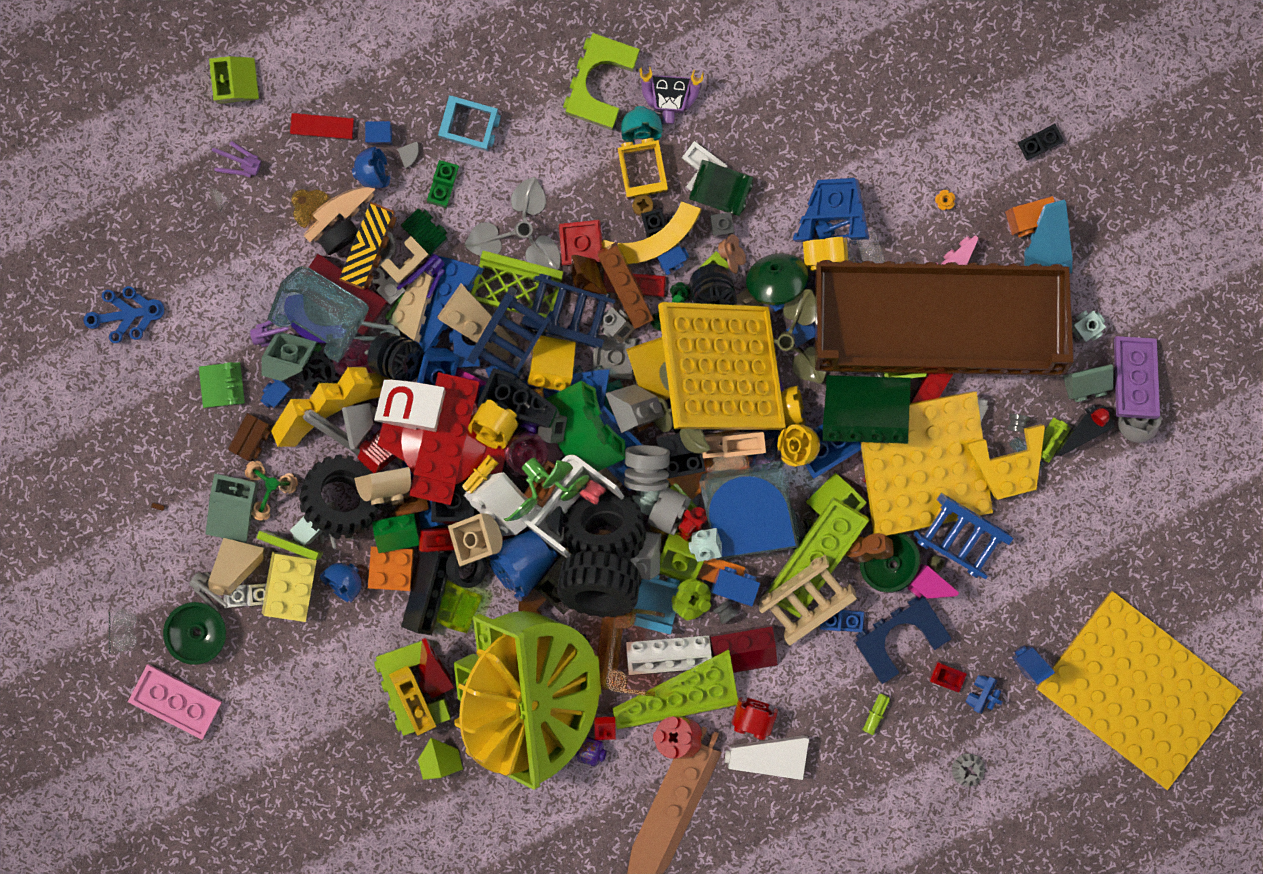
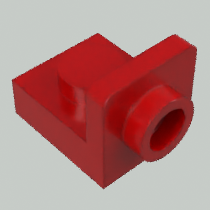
[594,717,616,740]

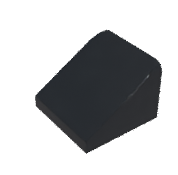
[546,506,565,537]

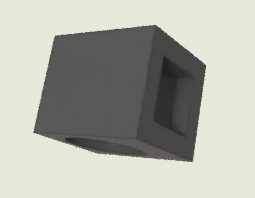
[709,212,735,238]

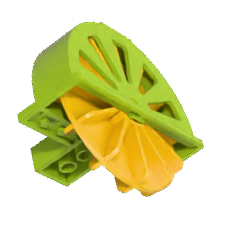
[454,611,601,790]

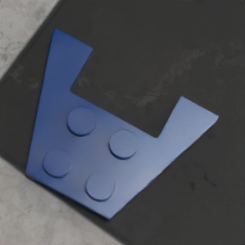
[793,178,869,242]

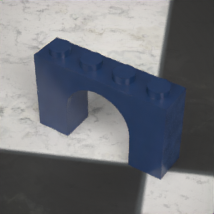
[853,596,952,684]

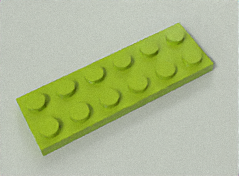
[765,497,869,618]

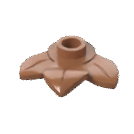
[718,234,746,274]

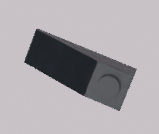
[1055,403,1115,456]

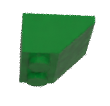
[372,513,419,553]

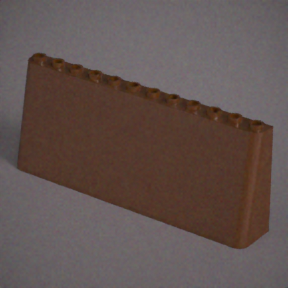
[815,260,1074,376]

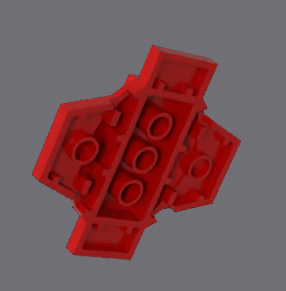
[378,372,510,505]

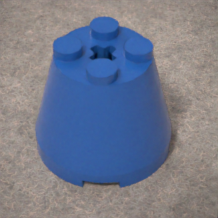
[489,529,558,601]

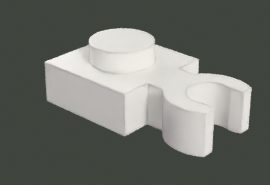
[372,268,406,305]

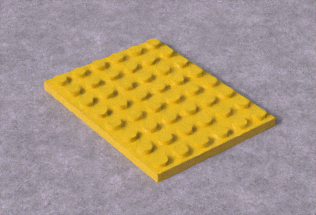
[1036,591,1243,790]

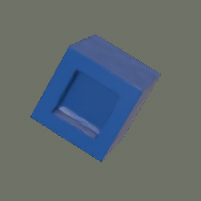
[365,121,392,145]

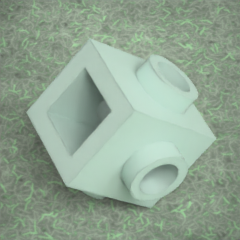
[1072,310,1106,343]
[689,528,722,562]

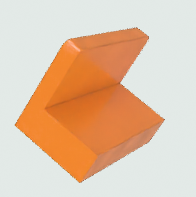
[698,558,745,583]

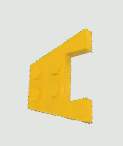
[966,424,1045,500]

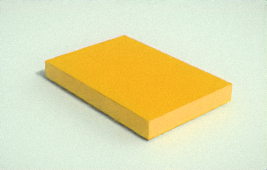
[626,337,670,400]

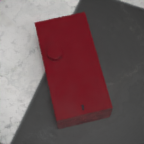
[294,254,389,336]

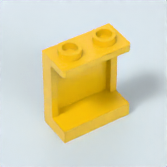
[527,334,576,391]

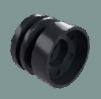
[689,264,737,305]
[367,332,424,382]

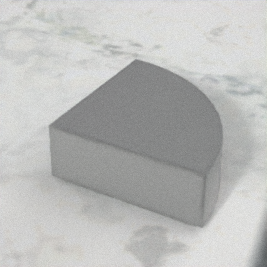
[398,142,419,169]

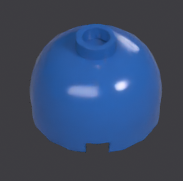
[352,147,391,189]
[320,563,362,603]

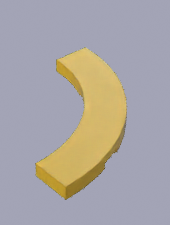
[602,202,702,264]

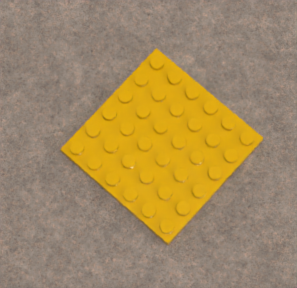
[658,302,786,430]
[860,391,993,536]

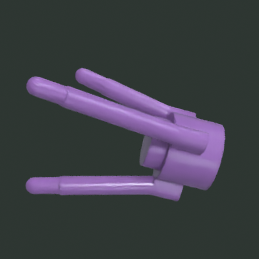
[212,141,262,178]
[250,313,289,347]

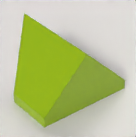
[418,737,463,780]

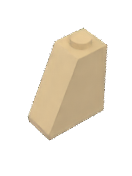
[208,538,264,596]

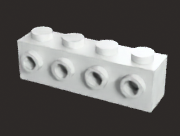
[626,636,712,675]

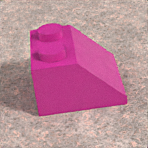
[907,564,959,599]

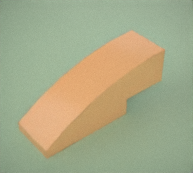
[703,432,766,458]

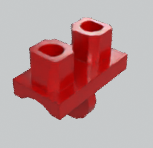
[677,507,707,541]

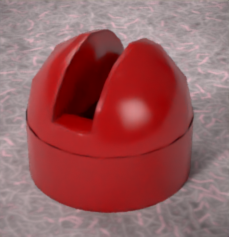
[1091,408,1110,427]

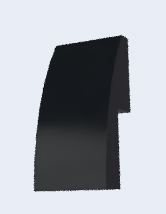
[1018,123,1064,161]
[641,208,666,238]

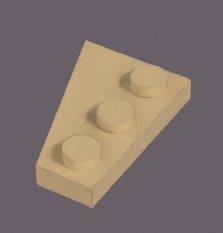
[389,271,435,342]

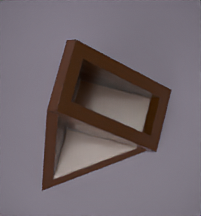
[571,255,607,295]

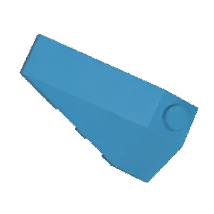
[1024,199,1073,273]

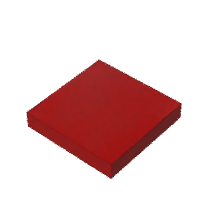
[559,220,603,266]

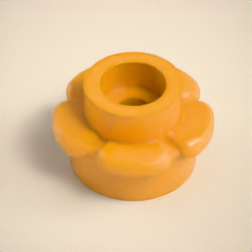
[935,190,956,210]

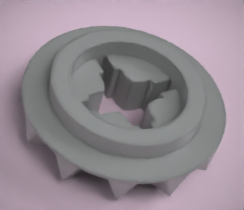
[952,753,986,787]

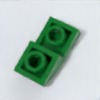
[427,160,459,209]

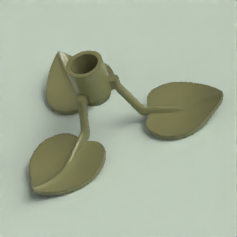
[773,289,826,384]
[654,362,711,453]

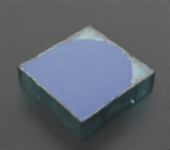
[699,461,800,560]

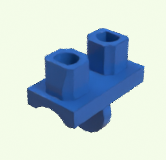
[965,675,1003,714]

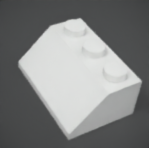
[464,472,527,536]

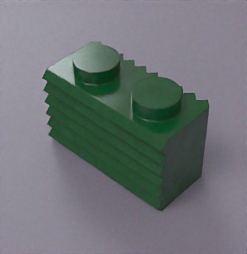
[401,208,448,256]

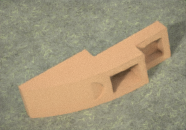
[303,186,375,242]

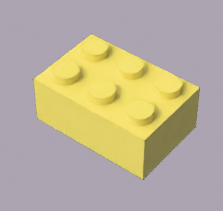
[262,551,316,622]

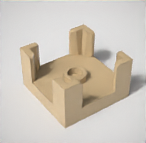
[381,236,430,285]

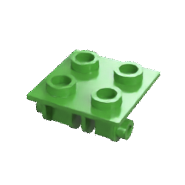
[199,362,245,408]

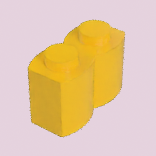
[803,237,848,272]

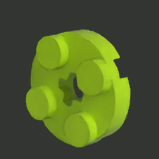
[672,578,711,621]

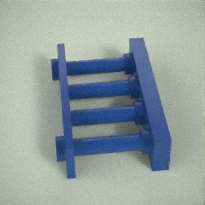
[914,493,1014,579]

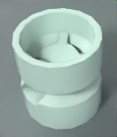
[632,490,662,516]

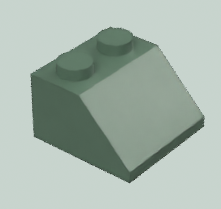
[261,332,317,381]
[1063,364,1113,402]

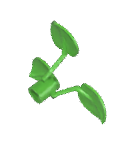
[504,458,590,521]

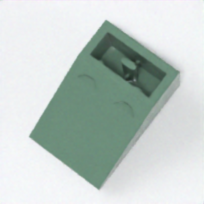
[205,473,260,543]

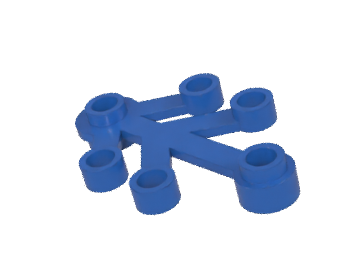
[84,286,165,344]

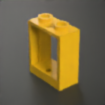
[617,138,668,199]

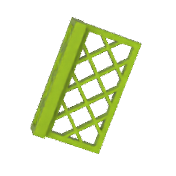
[471,251,563,318]

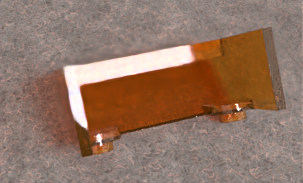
[597,609,665,696]

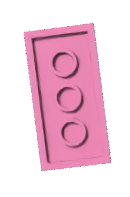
[128,664,222,740]

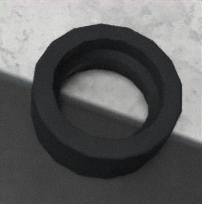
[319,219,359,255]
[446,550,487,588]

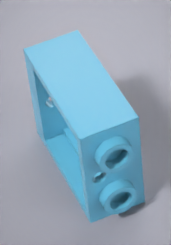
[438,95,501,151]

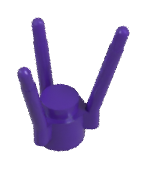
[397,254,445,299]

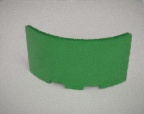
[546,381,625,472]

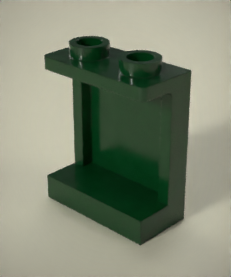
[689,160,753,216]

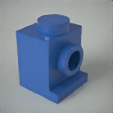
[656,245,690,275]
[260,379,293,409]

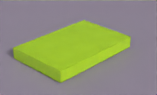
[257,530,323,560]

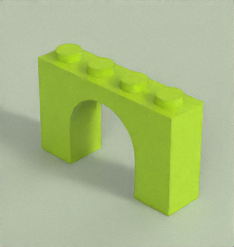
[563,33,640,130]
[374,640,452,736]

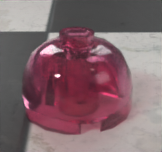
[332,339,371,376]
[504,432,548,475]

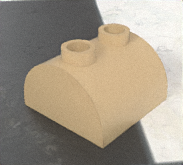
[355,467,411,505]
[448,513,502,566]

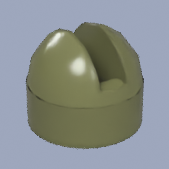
[927,555,945,573]

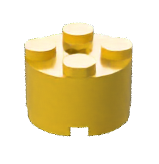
[468,400,518,449]

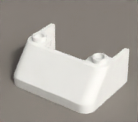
[521,455,624,558]

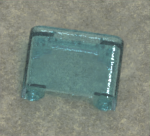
[267,266,369,363]

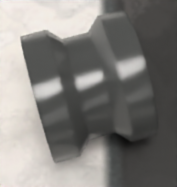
[1007,414,1030,433]
[713,599,739,624]

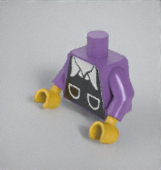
[639,66,704,125]

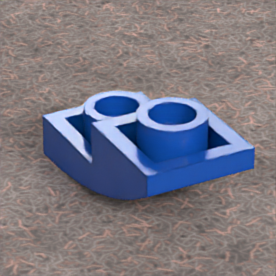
[820,610,865,632]

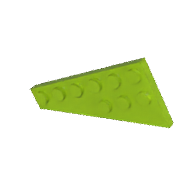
[613,650,738,730]

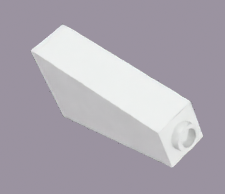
[725,736,809,780]

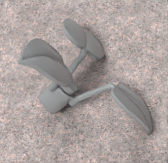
[465,177,560,270]

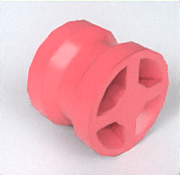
[579,479,606,505]

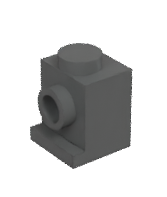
[534,411,567,443]

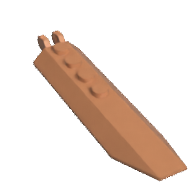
[627,726,722,874]

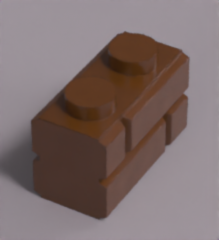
[227,413,272,461]

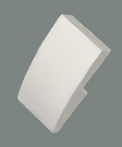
[224,583,267,608]

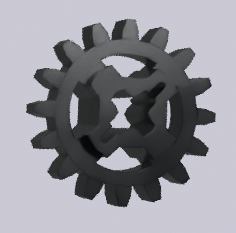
[295,351,341,395]

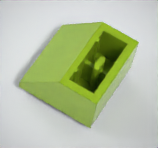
[209,56,259,104]
[806,473,867,516]

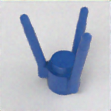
[815,219,850,239]

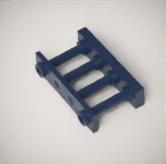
[520,274,615,349]
[467,286,554,379]

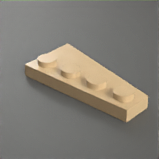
[437,283,517,361]

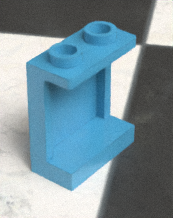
[630,575,680,635]

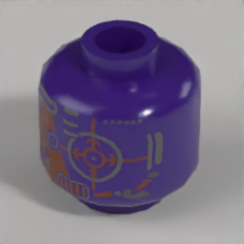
[575,737,607,767]

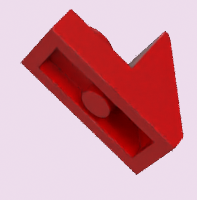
[929,661,967,693]

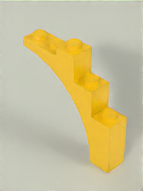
[271,367,392,447]

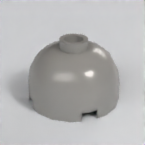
[1118,415,1162,443]

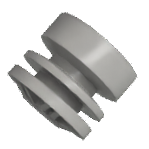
[624,445,670,491]

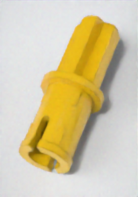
[462,455,499,494]

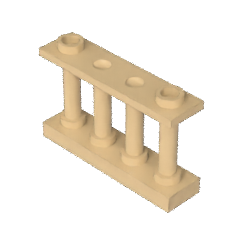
[758,555,857,645]

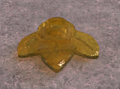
[291,189,329,228]

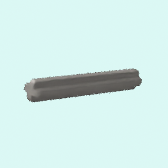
[303,409,360,455]

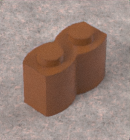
[846,533,894,562]

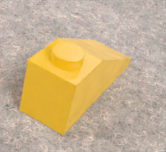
[389,665,436,736]

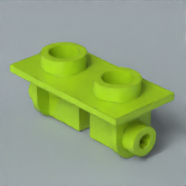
[1041,417,1071,463]

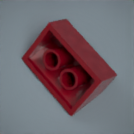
[710,624,778,673]

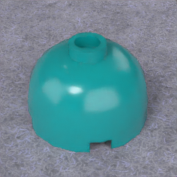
[621,106,663,144]

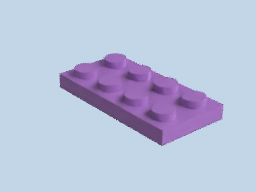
[1114,336,1160,419]

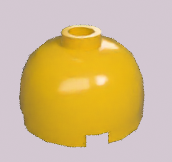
[781,385,806,427]
[777,424,820,467]

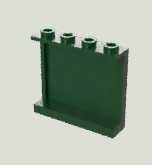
[823,375,911,444]

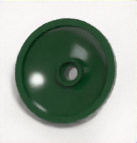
[746,253,808,305]
[860,533,921,593]
[163,602,227,665]

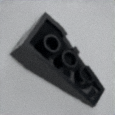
[477,368,558,428]
[431,477,475,525]

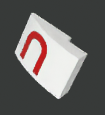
[374,380,446,432]

